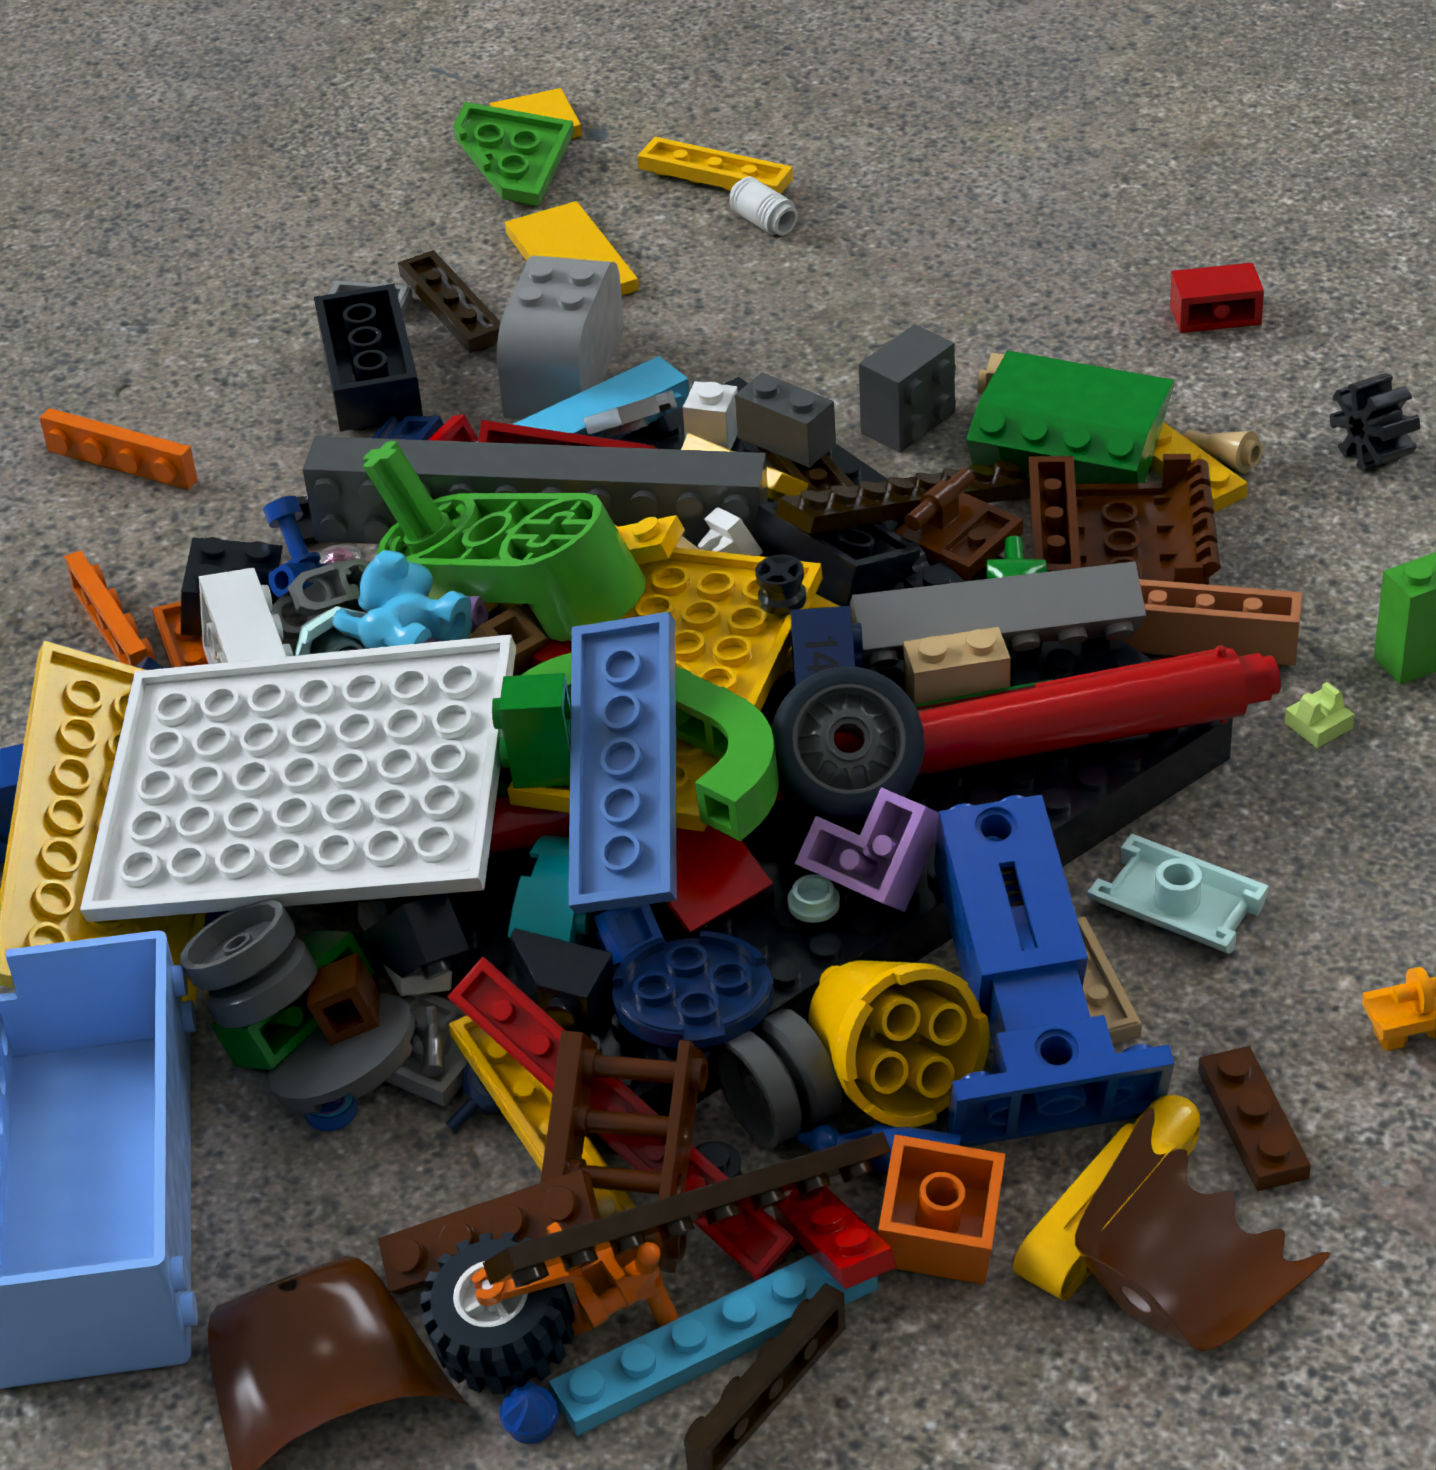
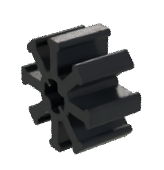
[1330,373,1420,470]

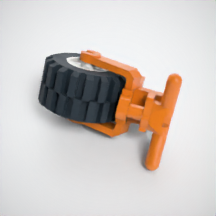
[420,1222,679,1395]

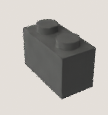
[735,372,836,468]

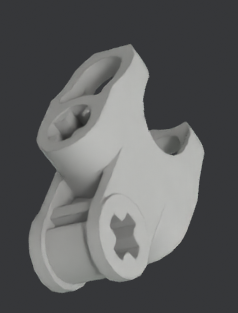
[271,559,372,639]

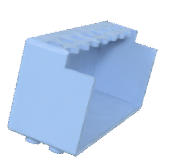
[0,930,198,1389]

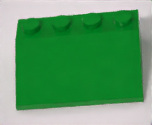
[966,350,1175,484]

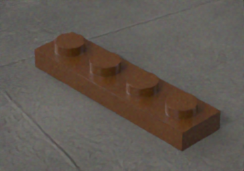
[378,1169,600,1295]

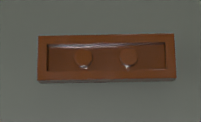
[1198,1046,1311,1191]

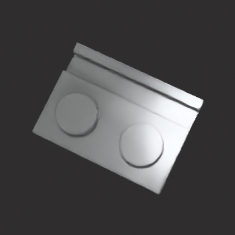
[583,390,677,438]

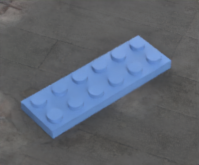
[569,612,677,914]

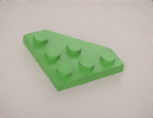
[453,102,574,206]

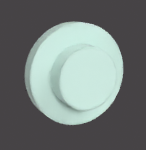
[788,875,840,923]

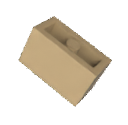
[903,627,1010,704]

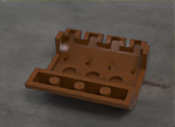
[1028,454,1221,585]

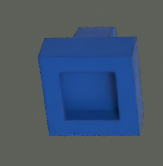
[593,904,665,965]

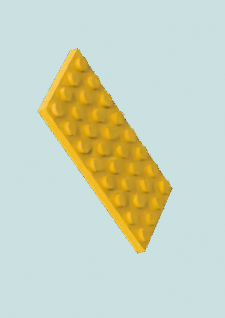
[507,547,823,832]
[0,641,206,1007]

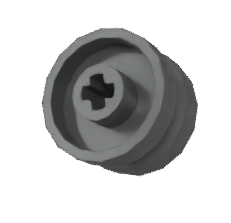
[180,899,318,1028]
[713,1009,842,1149]

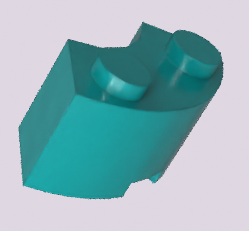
[508,834,593,945]

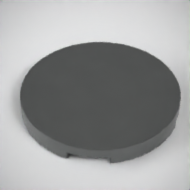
[268,994,418,1113]

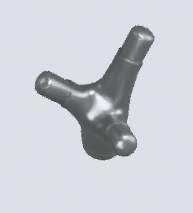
[414,1006,461,1077]

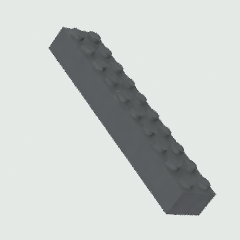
[303,436,768,549]

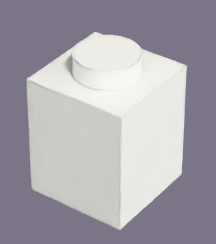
[683,381,738,450]

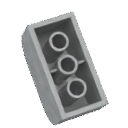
[497,255,624,419]

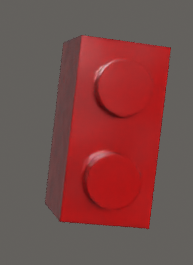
[1170,263,1264,333]

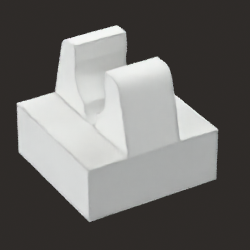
[698,507,763,556]

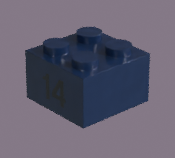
[791,606,863,687]

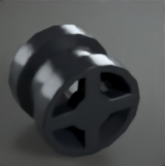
[755,555,807,615]

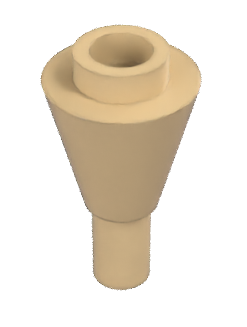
[1184,430,1262,474]

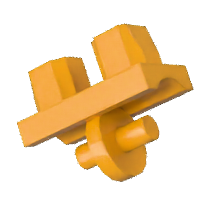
[1362,966,1436,1051]

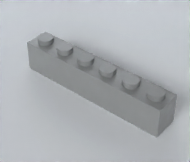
[849,561,1146,669]

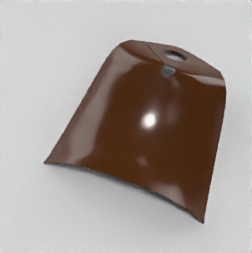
[207,1256,469,1470]

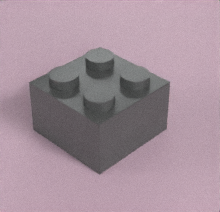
[859,324,956,453]

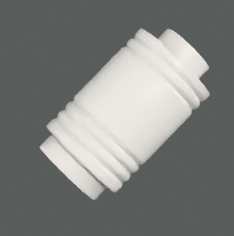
[729,177,798,236]

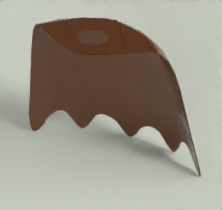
[1075,1108,1330,1351]

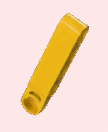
[1013,1094,1200,1301]

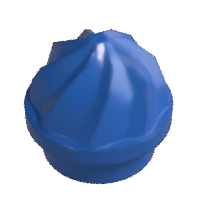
[500,1382,559,1444]

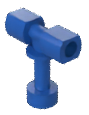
[263,496,328,598]

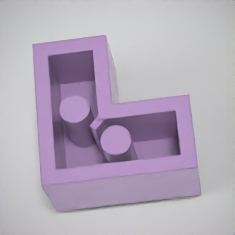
[795,787,939,912]

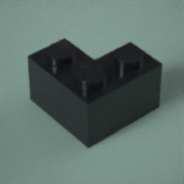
[181,537,283,637]

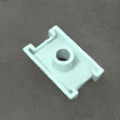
[1087,833,1269,954]

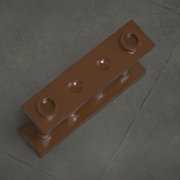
[540,1031,708,1273]

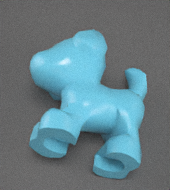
[332,550,472,649]

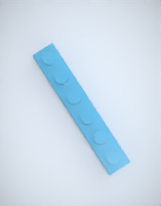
[548,1255,878,1436]

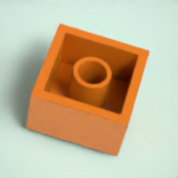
[878,1134,1006,1285]

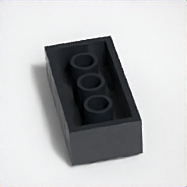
[314,284,423,432]

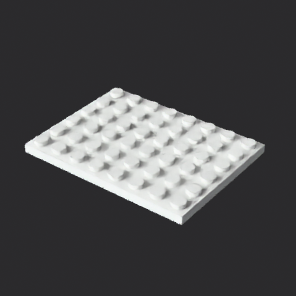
[80,635,516,922]

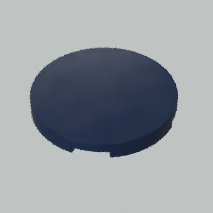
[612,931,774,1048]

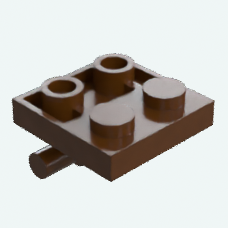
[894,468,1023,581]

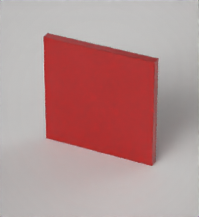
[666,825,773,935]

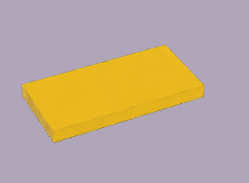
[505,201,639,296]

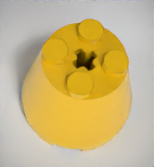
[808,960,990,1128]

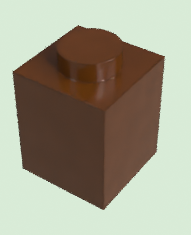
[307,953,381,1046]

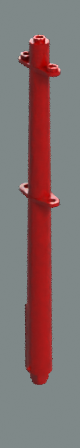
[489,645,1281,855]

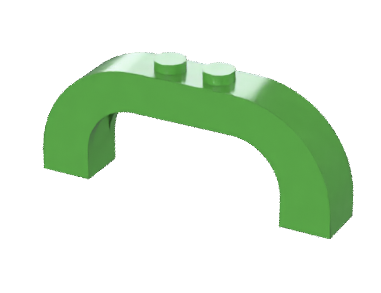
[522,653,779,841]

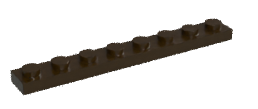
[775,460,1030,534]
[483,1131,891,1288]

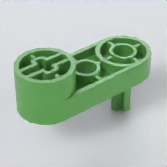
[363,441,646,642]

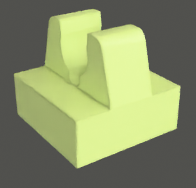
[1284,682,1355,748]

